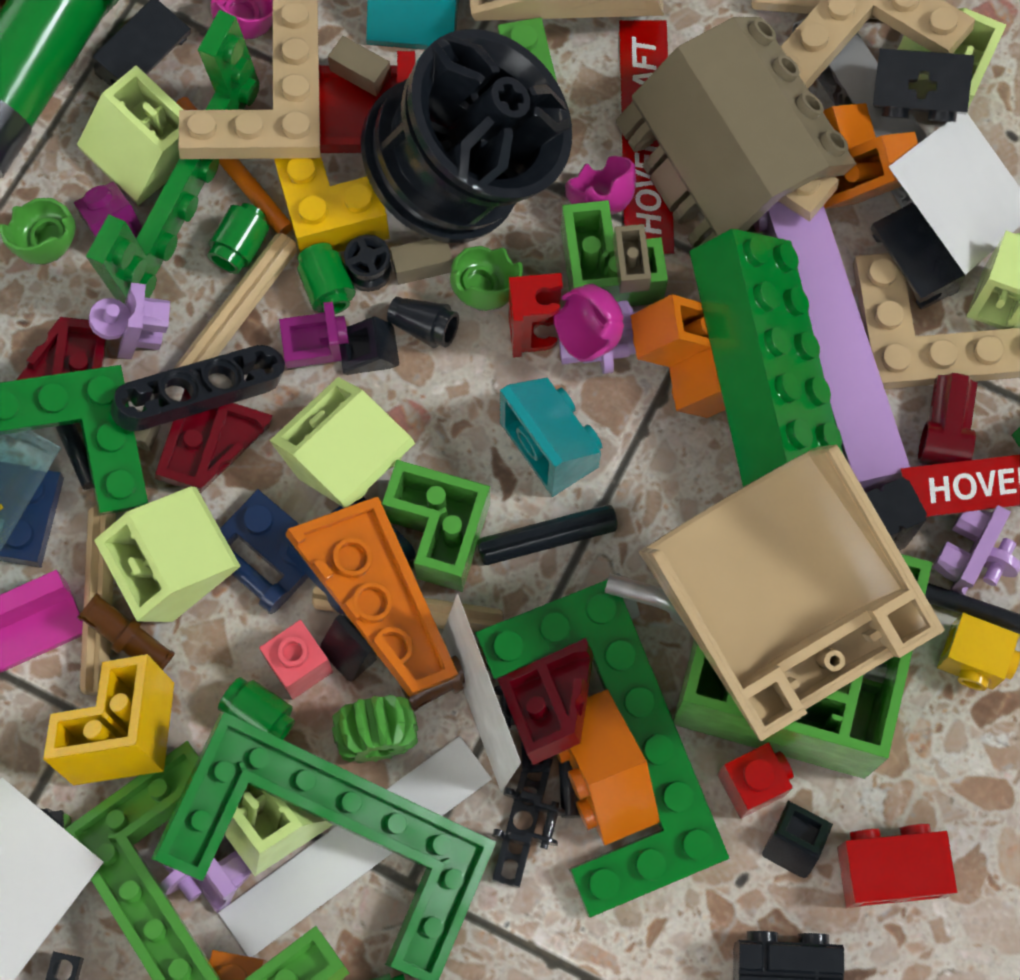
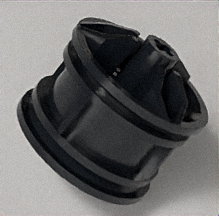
[361,29,572,243]

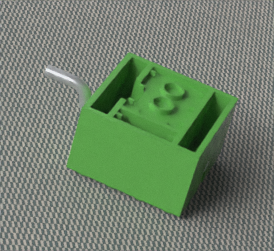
[604,554,933,779]

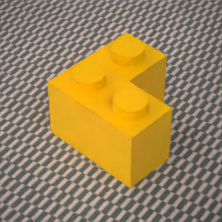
[274,154,390,252]
[43,654,174,786]

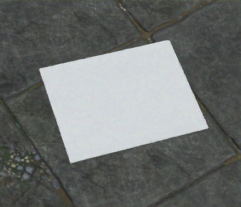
[889,113,1020,275]
[442,593,521,793]
[0,778,103,980]

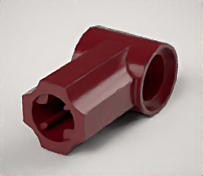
[918,373,978,465]

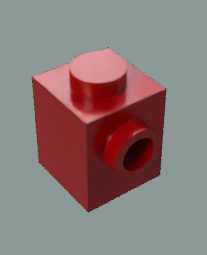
[717,742,794,819]

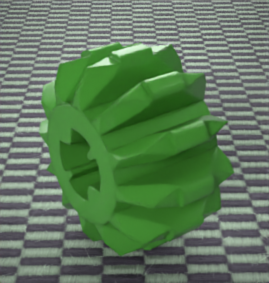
[332,694,418,764]

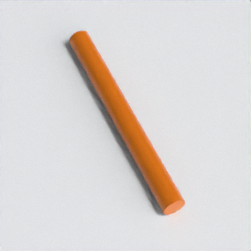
[176,97,293,235]

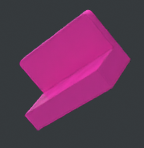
[0,569,83,673]

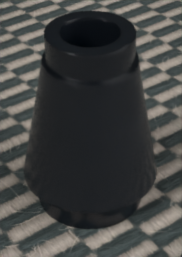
[387,296,459,348]

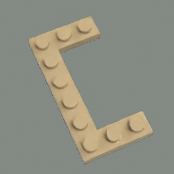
[178,0,320,159]
[779,0,975,222]
[852,253,1020,389]

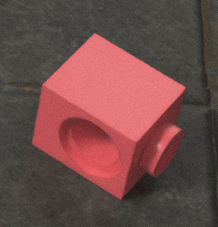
[259,619,333,700]

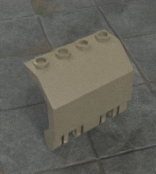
[616,17,856,248]

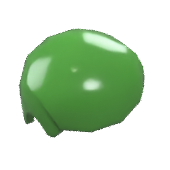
[0,198,76,265]
[450,246,523,311]

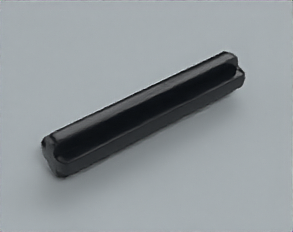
[478,504,618,565]

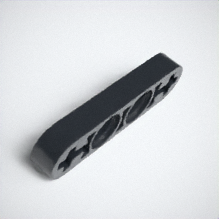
[110,345,285,432]

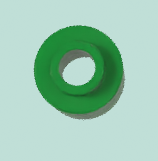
[207,203,270,274]
[297,243,356,314]
[218,677,295,740]

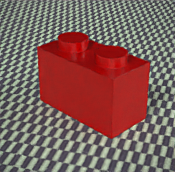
[837,824,958,908]

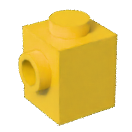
[937,613,1020,691]

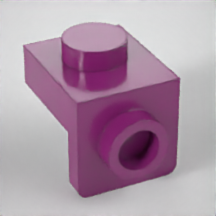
[73,181,142,238]
[279,301,349,369]

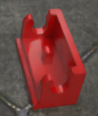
[508,273,563,358]

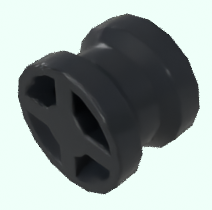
[344,234,392,292]

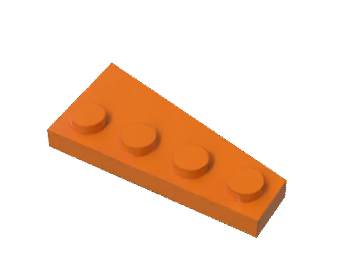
[285,496,458,697]

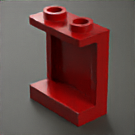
[319,51,416,153]

